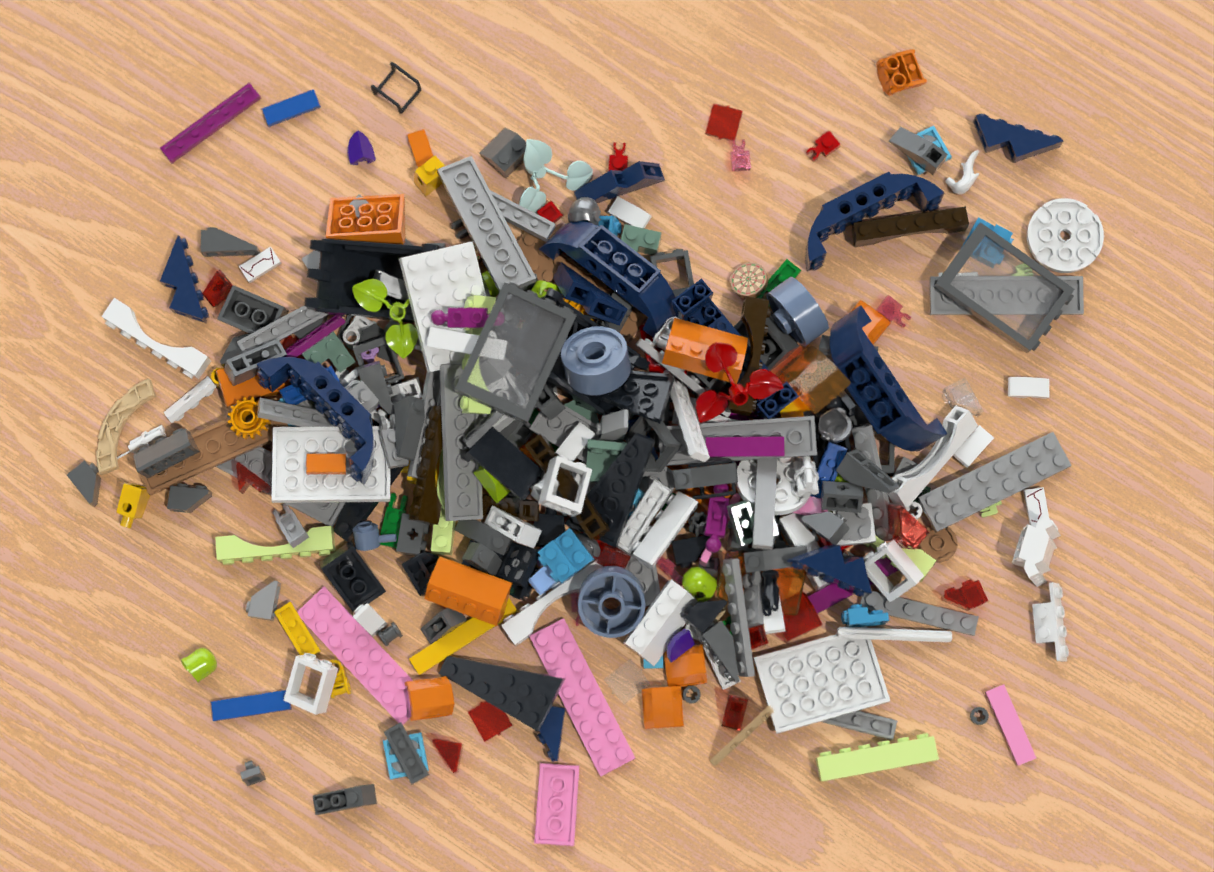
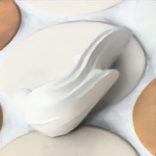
[945,150,979,195]

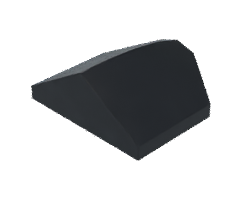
[402,551,439,596]

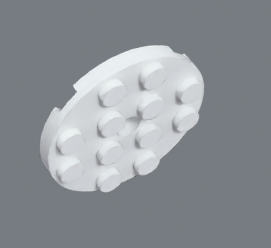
[1026,198,1104,273]
[736,457,811,515]

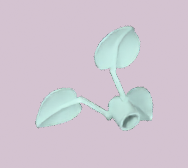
[519,139,593,214]

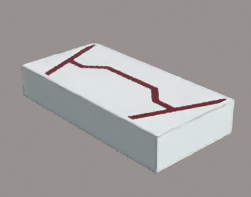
[239,247,281,283]
[1023,487,1049,527]

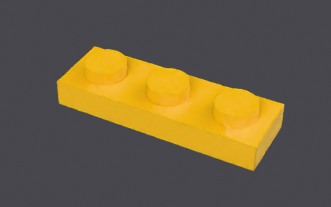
[274,601,321,655]

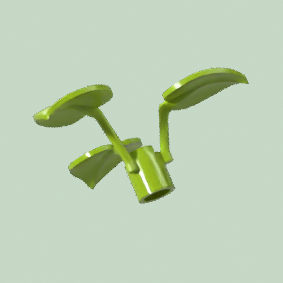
[352,279,418,358]

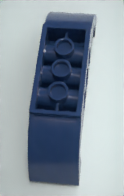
[805,172,945,271]
[539,221,677,338]
[671,278,799,419]
[830,305,948,452]
[257,357,374,485]

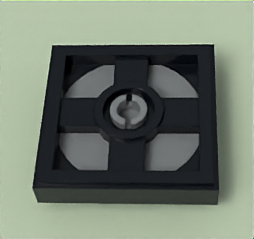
[495,542,540,587]

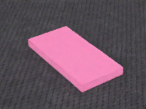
[534,763,580,846]

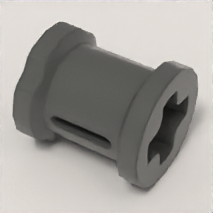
[377,622,403,646]

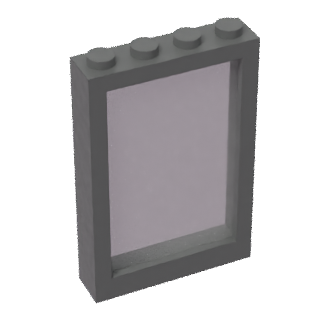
[934,222,1075,353]
[455,282,577,424]

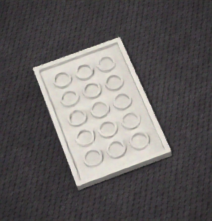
[399,241,497,373]
[272,426,390,503]
[754,626,890,734]

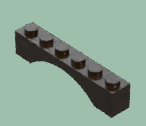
[851,206,969,247]
[726,296,771,416]
[409,406,443,525]
[525,434,611,541]

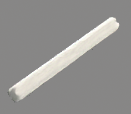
[837,627,952,642]

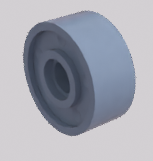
[766,277,829,347]
[561,326,631,395]
[578,566,645,638]

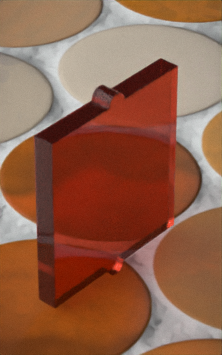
[705,103,743,142]
[468,701,513,742]

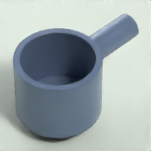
[353,521,397,551]

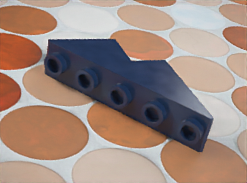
[973,114,1063,163]
[574,161,665,203]
[160,235,209,324]
[553,262,628,325]
[787,545,872,597]
[537,706,566,762]

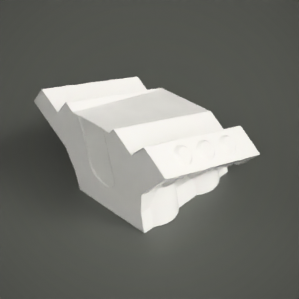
[1012,515,1061,587]

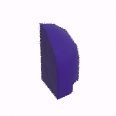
[348,130,376,165]
[666,629,695,663]

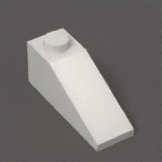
[484,505,542,548]

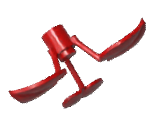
[696,342,783,423]

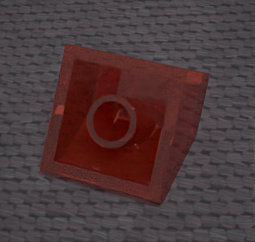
[888,503,930,550]
[780,592,823,643]

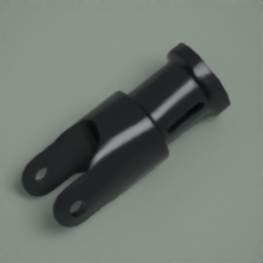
[762,570,779,616]

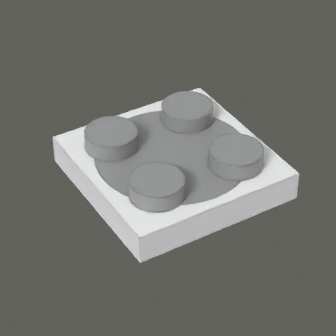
[832,503,876,546]

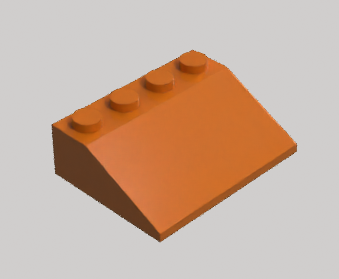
[326,194,405,245]
[662,318,748,384]

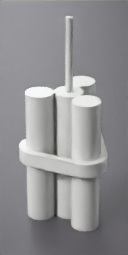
[117,425,168,459]
[794,456,819,495]

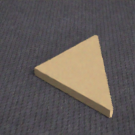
[710,705,774,766]

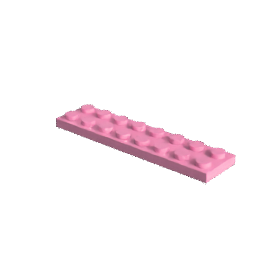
[297,587,413,725]
[529,618,636,777]

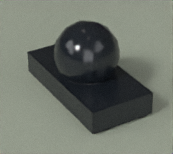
[824,377,856,418]

